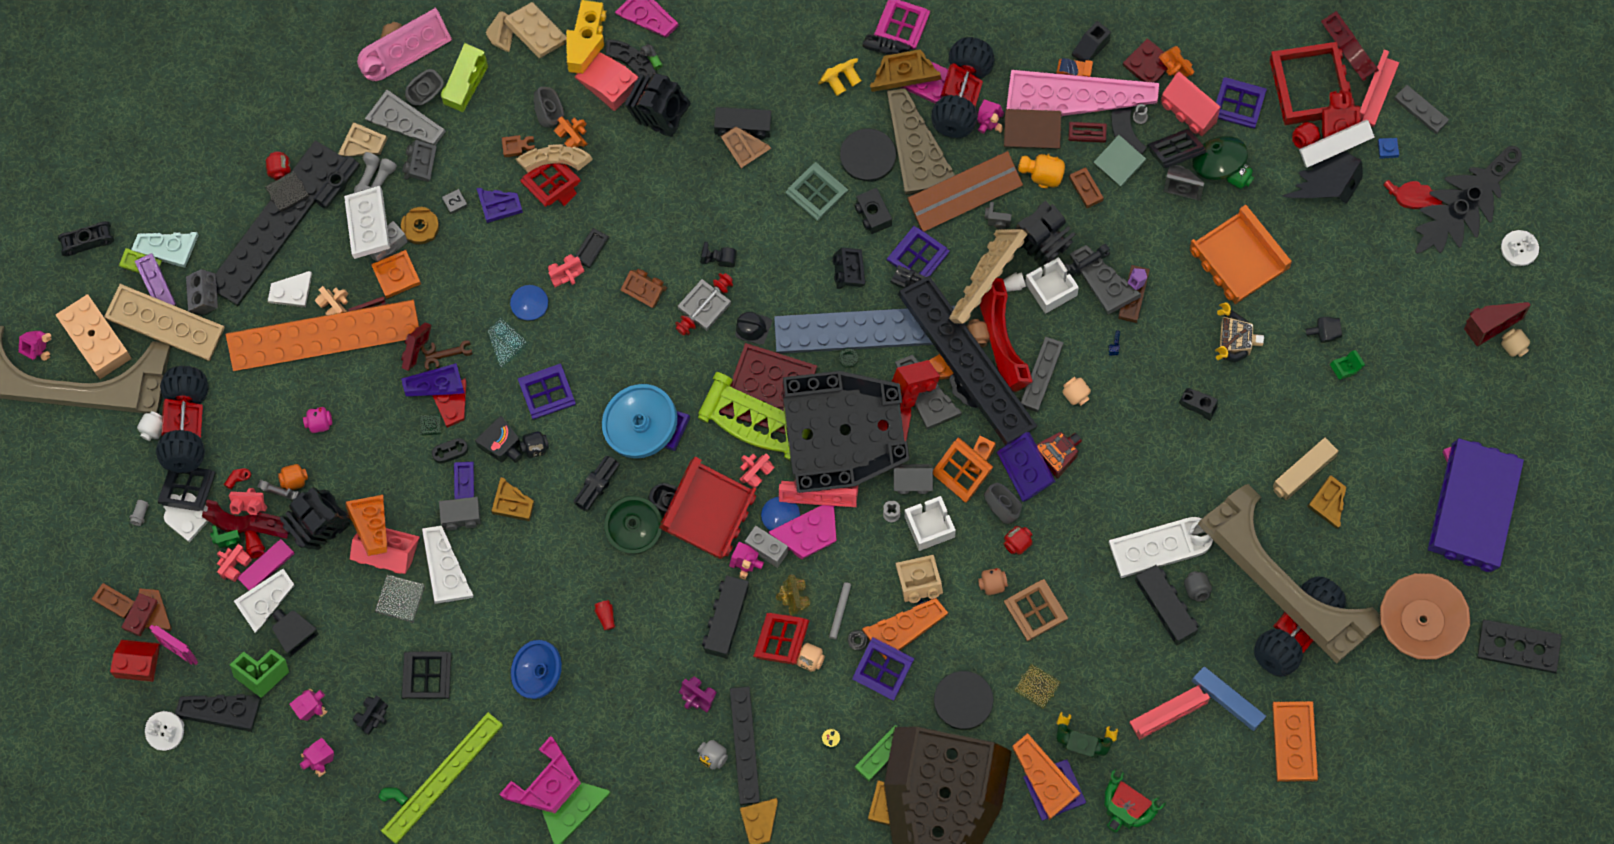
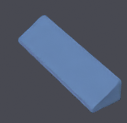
[1192,667,1266,731]

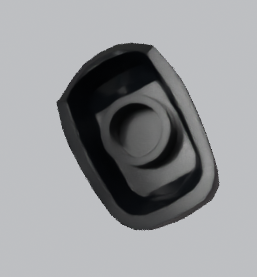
[648,483,677,513]

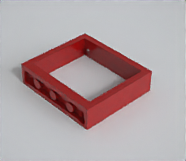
[1269,42,1354,125]

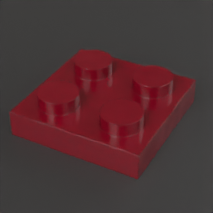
[1123,38,1168,83]

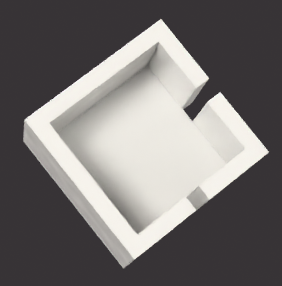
[1025,257,1079,314]
[904,496,956,551]

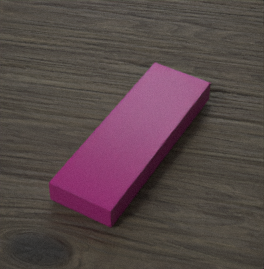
[237,539,295,591]

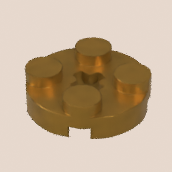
[401,207,439,244]

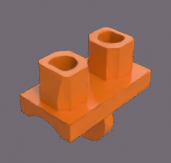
[1159,46,1194,77]
[554,116,588,148]

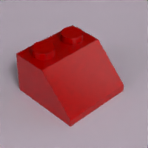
[110,640,160,682]

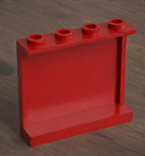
[659,457,756,559]

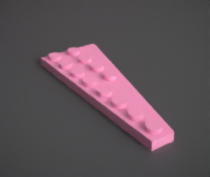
[1007,70,1159,116]

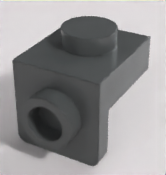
[985,202,1011,229]

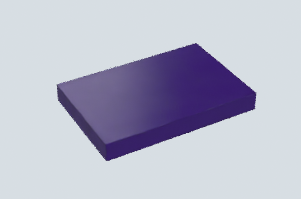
[997,432,1056,502]

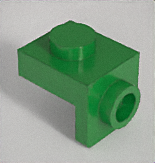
[1329,350,1365,380]
[210,525,242,549]

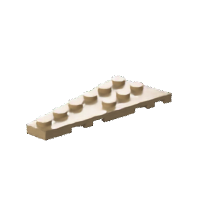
[949,229,1027,324]

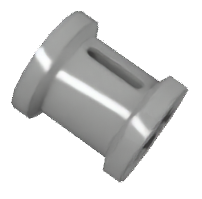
[883,501,900,523]

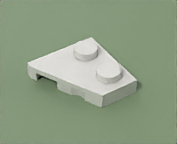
[268,271,312,307]

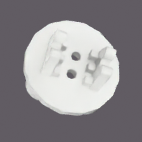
[1501,230,1539,266]
[145,711,184,751]

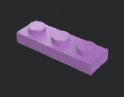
[135,253,177,306]

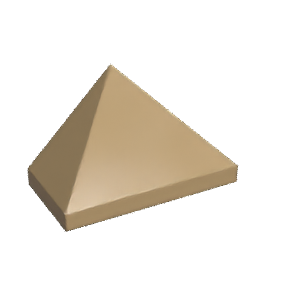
[486,11,513,52]

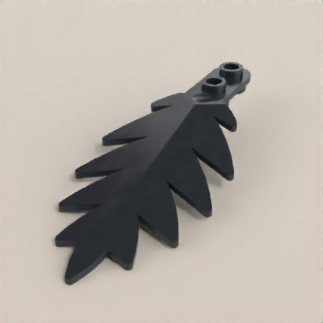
[1415,146,1522,254]

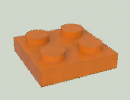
[371,250,421,299]

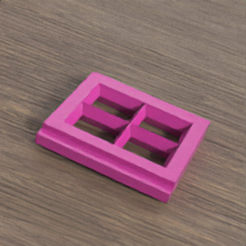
[874,0,930,50]
[150,625,198,665]

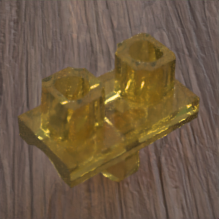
[776,575,810,615]

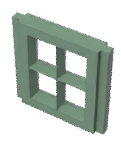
[785,162,848,221]

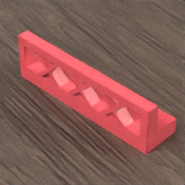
[1360,50,1399,127]
[779,481,858,507]
[1129,685,1210,740]

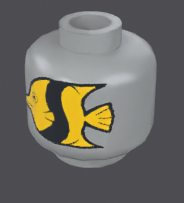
[697,740,728,770]

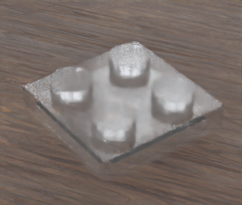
[375,575,425,623]

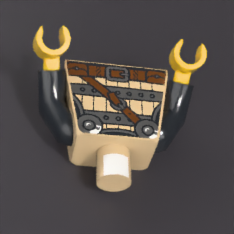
[1215,302,1264,363]

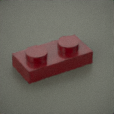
[121,593,158,636]

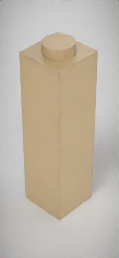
[1273,438,1338,500]

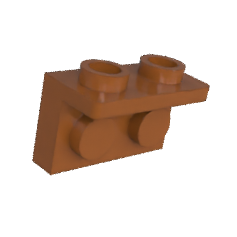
[621,268,667,308]

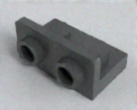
[402,140,436,182]

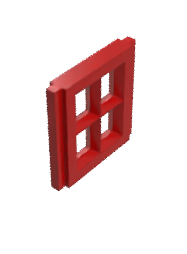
[520,163,581,207]
[753,613,809,665]

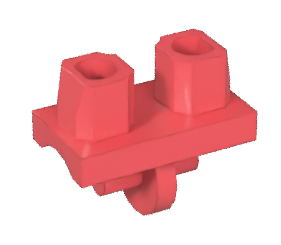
[548,254,585,287]
[739,453,774,488]
[229,488,267,515]
[217,544,252,582]

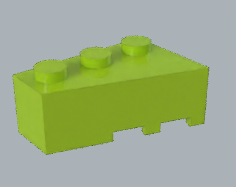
[441,43,488,112]

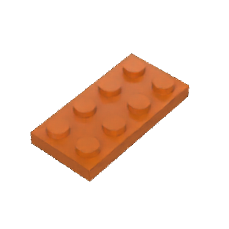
[1272,702,1318,781]

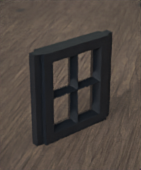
[1147,129,1206,168]
[158,468,216,511]
[402,652,451,699]

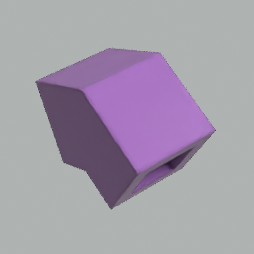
[1128,268,1147,290]

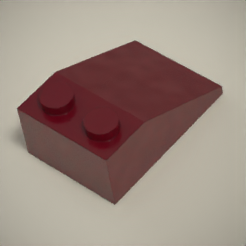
[1464,302,1531,347]

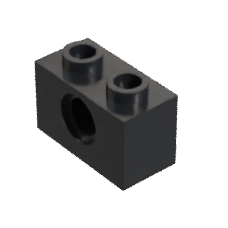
[854,188,892,234]

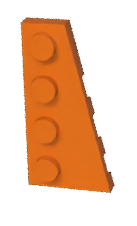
[346,495,387,556]
[862,598,948,660]
[1012,733,1080,820]

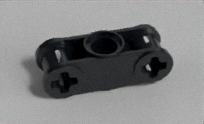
[58,221,114,257]

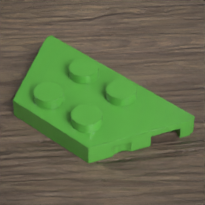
[542,782,611,844]

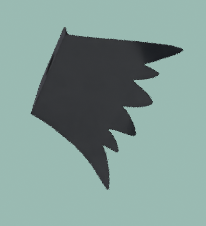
[1282,151,1363,204]

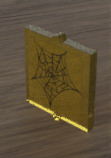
[1014,664,1061,709]

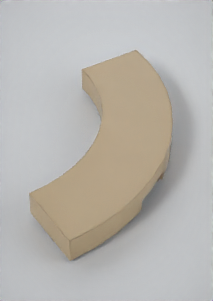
[516,144,593,172]

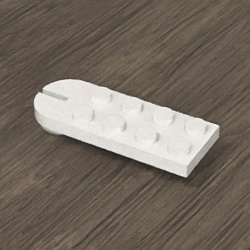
[1109,517,1213,578]

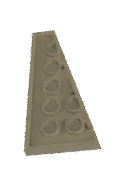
[887,88,954,195]

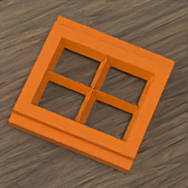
[933,438,993,503]

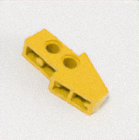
[566,0,607,74]

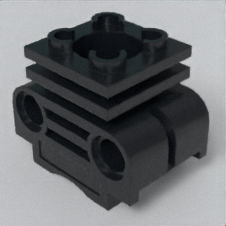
[625,73,691,137]
[1015,200,1076,267]
[280,487,351,550]

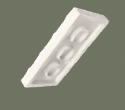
[344,186,390,259]

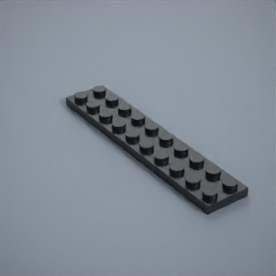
[216,140,344,306]
[897,276,1037,446]

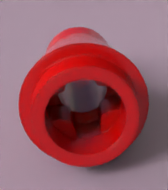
[245,530,265,559]
[594,600,615,631]

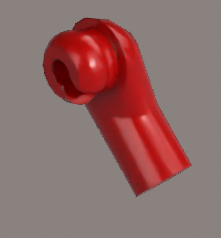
[223,468,251,490]

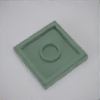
[1094,135,1147,187]

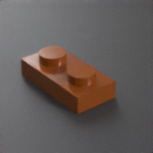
[1069,167,1104,208]
[92,583,135,619]

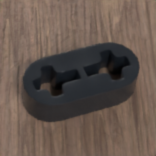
[432,438,468,464]

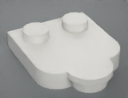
[164,493,209,543]

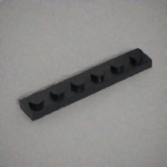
[730,687,760,805]

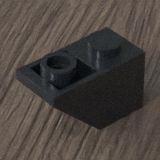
[1072,21,1111,62]

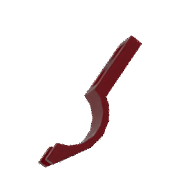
[1321,11,1379,81]
[202,500,289,539]

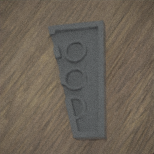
[1070,245,1141,314]
[895,355,962,430]

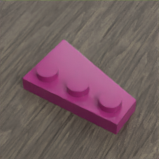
[615,0,679,38]

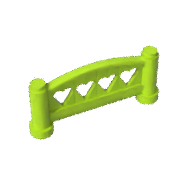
[698,372,810,461]

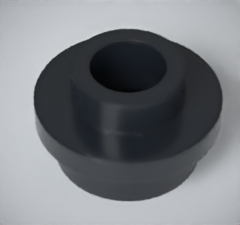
[848,630,868,650]

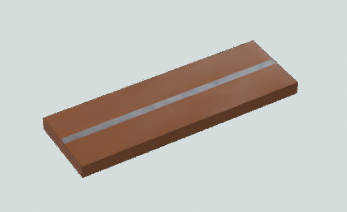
[907,151,1023,232]

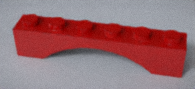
[980,278,1033,391]

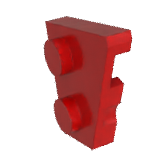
[432,379,467,428]

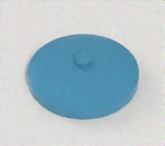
[602,384,677,458]

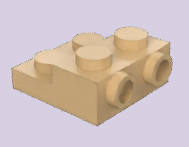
[896,555,943,603]

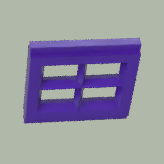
[1216,77,1267,129]
[887,226,950,277]
[518,363,576,420]
[852,637,915,701]
[1023,760,1086,821]

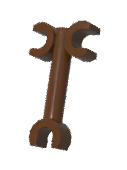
[421,340,473,371]

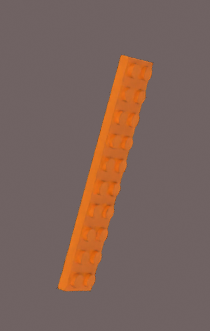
[226,299,419,371]

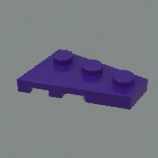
[401,364,464,397]

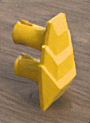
[818,58,862,96]

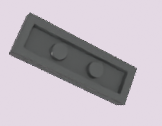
[1394,85,1449,134]

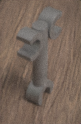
[257,480,300,500]

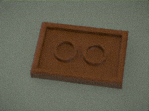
[1004,109,1061,148]

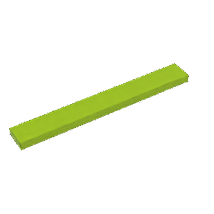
[381,712,503,844]

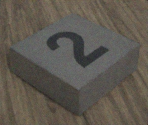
[442,189,468,214]

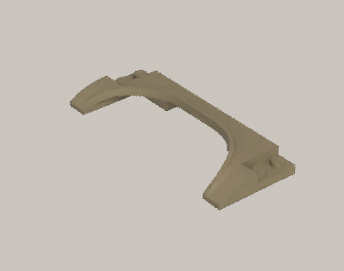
[0,326,171,413]
[1198,484,1381,663]

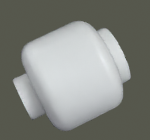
[137,411,162,441]

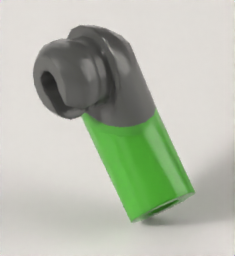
[641,44,663,70]

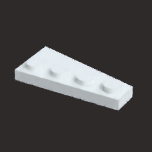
[422,526,473,604]

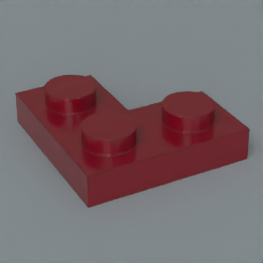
[401,322,432,371]

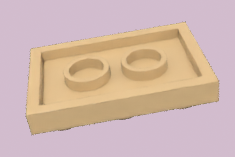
[504,2,567,59]

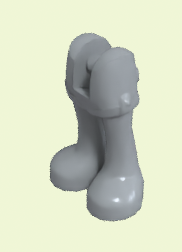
[354,152,397,193]

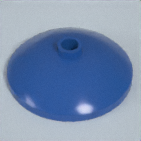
[511,640,562,699]

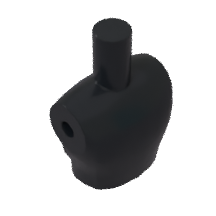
[1306,317,1342,343]

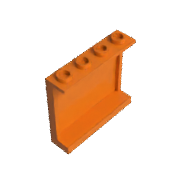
[1190,205,1292,304]

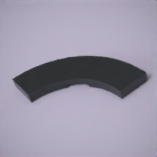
[606,39,656,78]
[1111,106,1147,155]

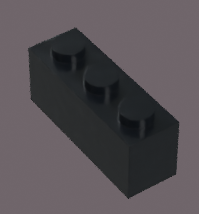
[714,107,772,140]

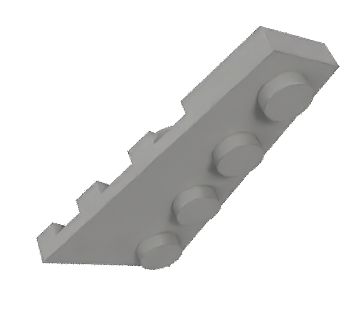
[365,90,446,145]

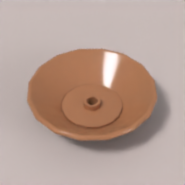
[1380,573,1470,659]

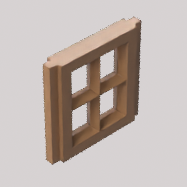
[1004,579,1068,642]

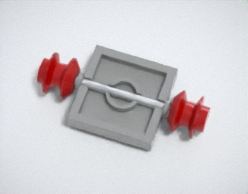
[675,273,733,336]

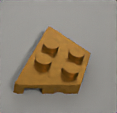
[870,50,942,92]

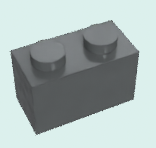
[894,464,933,494]
[439,497,481,531]

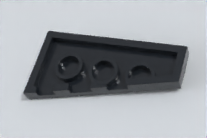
[175,694,262,732]

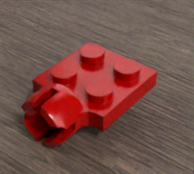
[1322,90,1360,139]

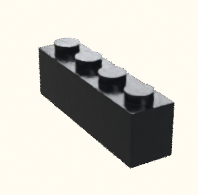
[1135,565,1198,646]
[702,575,749,659]

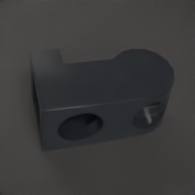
[1179,388,1218,421]

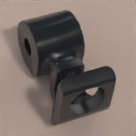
[700,242,737,267]

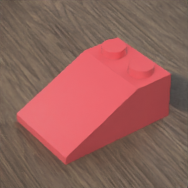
[575,52,639,111]

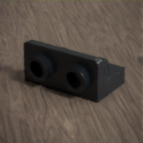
[832,247,865,289]

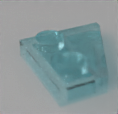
[488,318,528,368]

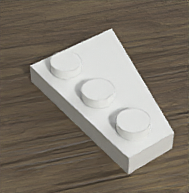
[234,569,295,634]

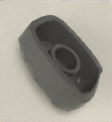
[405,69,444,106]
[533,87,564,128]
[984,483,1022,524]

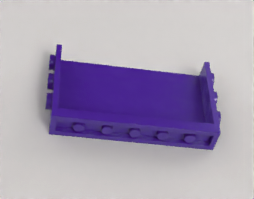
[1427,438,1524,572]

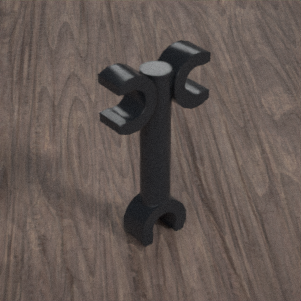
[1065,244,1110,277]

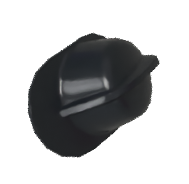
[735,312,773,344]

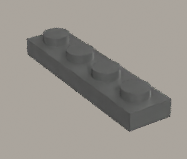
[1021,337,1064,412]

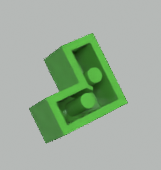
[230,649,289,698]

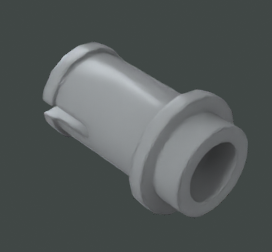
[1133,104,1148,124]
[129,500,149,526]

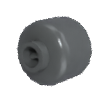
[1184,571,1212,602]

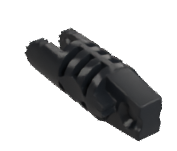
[862,34,911,55]

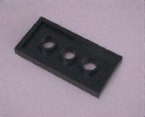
[1477,619,1562,673]

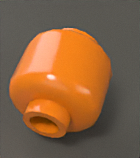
[278,464,308,490]

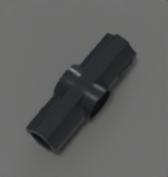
[313,156,360,209]
[573,456,620,512]

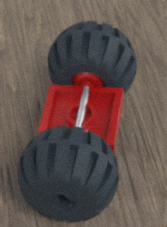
[931,37,994,139]
[156,365,209,473]
[1254,576,1346,677]

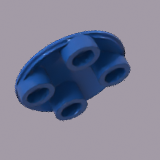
[510,285,548,320]
[761,497,800,531]

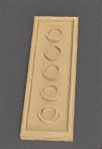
[104,284,225,361]

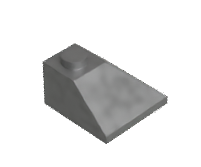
[1164,165,1204,201]

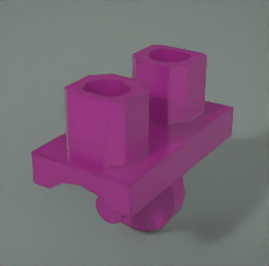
[679,676,716,713]

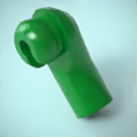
[378,787,409,806]

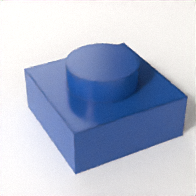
[1378,138,1399,158]

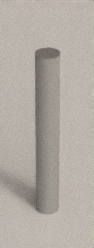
[829,582,851,640]

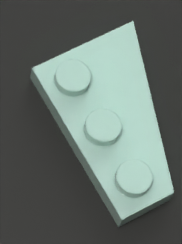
[131,232,198,268]

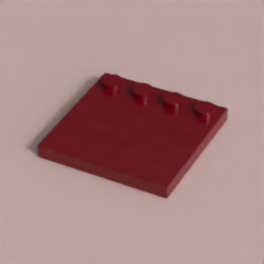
[720,343,818,435]

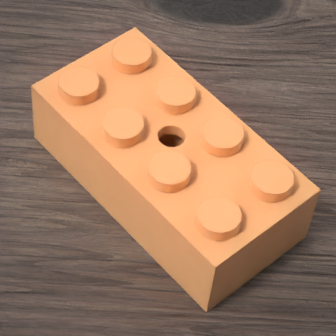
[56,294,132,380]

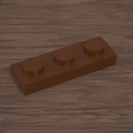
[1118,265,1150,323]

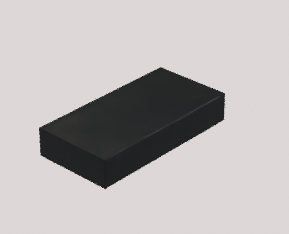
[574,228,609,268]

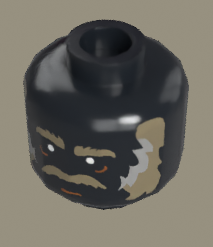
[519,431,549,458]

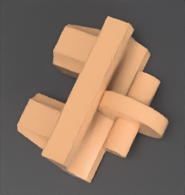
[315,286,348,315]

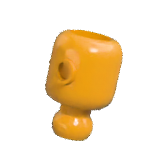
[1018,154,1065,188]

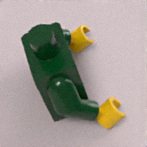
[1056,712,1118,758]

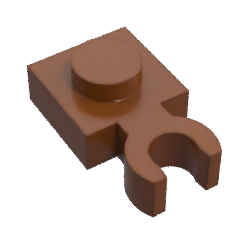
[502,135,535,157]

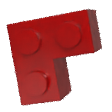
[892,360,940,410]

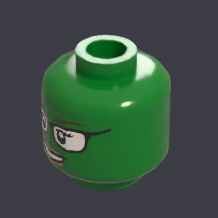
[1227,164,1254,189]

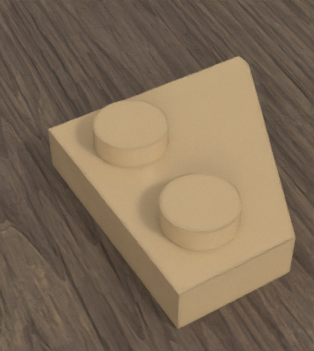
[338,122,388,157]

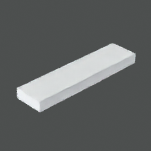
[1299,120,1374,167]

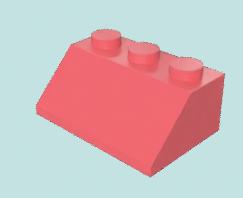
[1161,72,1220,136]
[350,528,420,574]

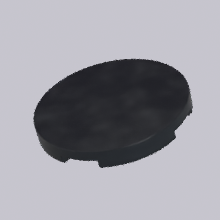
[840,128,896,182]
[934,671,993,730]

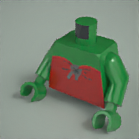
[1104,769,1166,833]

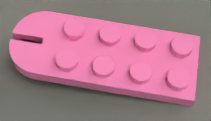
[357,8,452,81]

